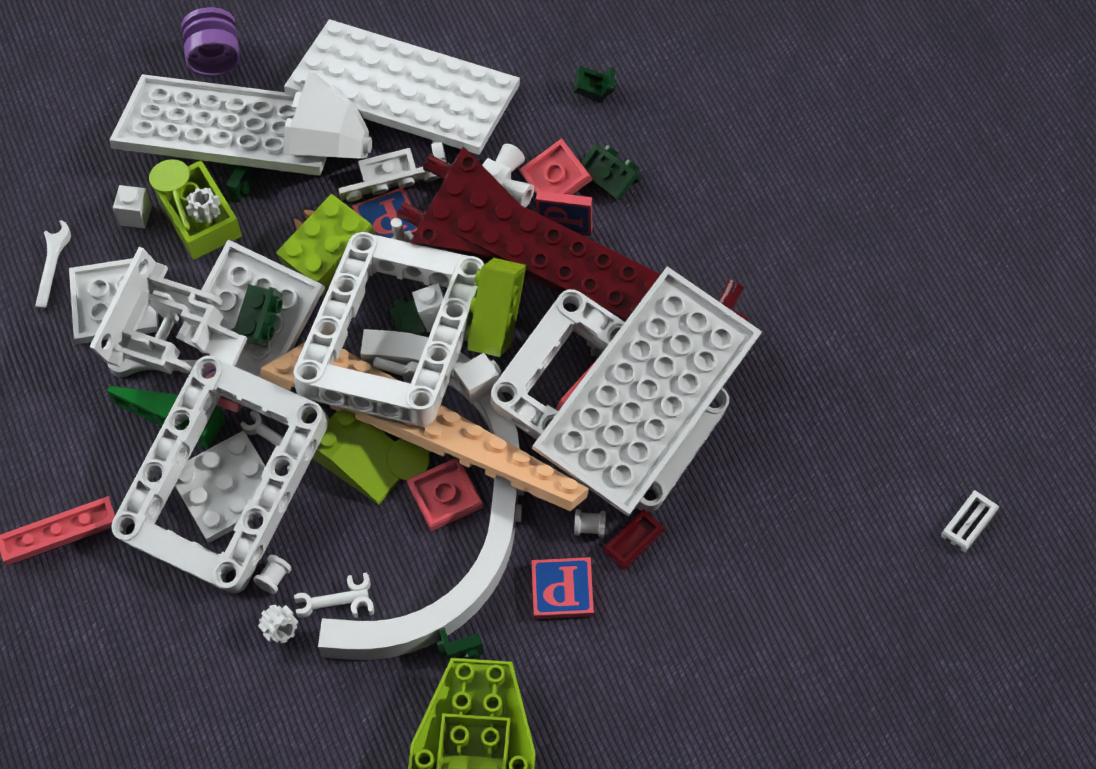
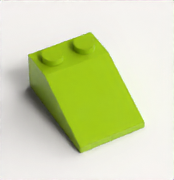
[312,410,401,505]

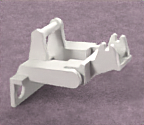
[90,247,248,374]

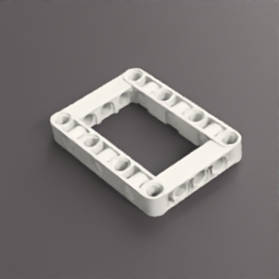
[294,232,484,427]
[490,289,729,512]
[111,356,329,594]

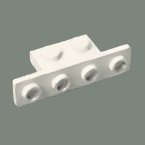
[338,148,440,202]

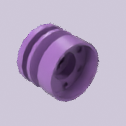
[181,7,240,77]

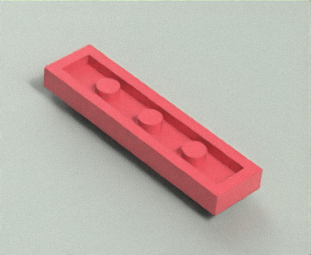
[0,496,115,566]

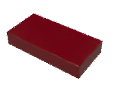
[603,509,665,571]

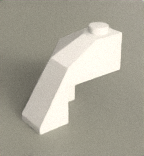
[283,73,372,158]

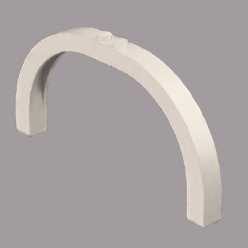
[318,329,524,660]

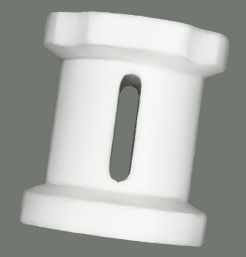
[574,509,606,537]
[253,554,292,594]

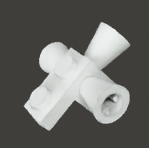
[454,144,534,207]

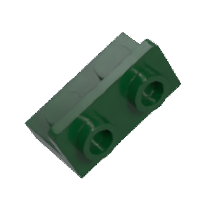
[581,143,643,200]
[234,284,283,347]

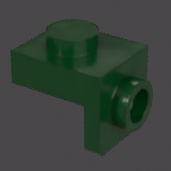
[573,66,617,102]
[226,163,255,202]
[387,297,427,335]
[435,628,484,662]

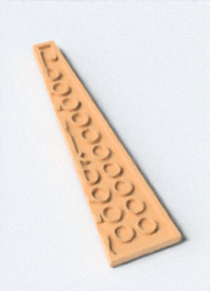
[260,341,589,511]

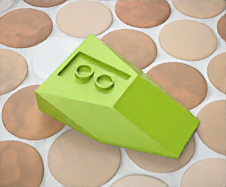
[408,658,536,769]

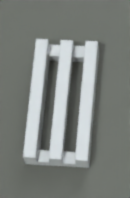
[941,490,999,553]

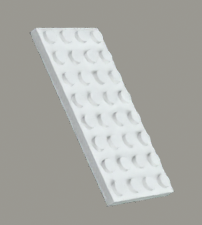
[284,19,520,155]
[109,74,327,176]
[532,266,762,517]

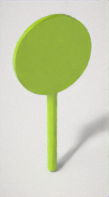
[149,160,190,230]
[387,438,432,480]

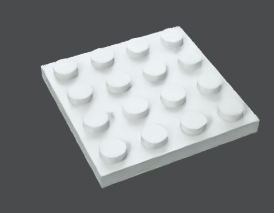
[176,240,325,384]

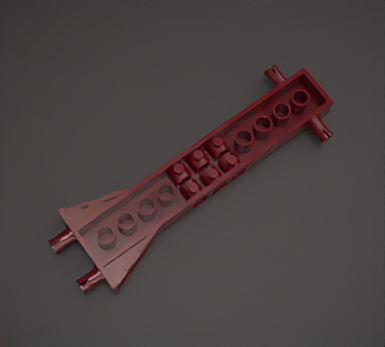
[397,147,749,322]

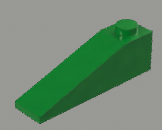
[107,386,226,449]

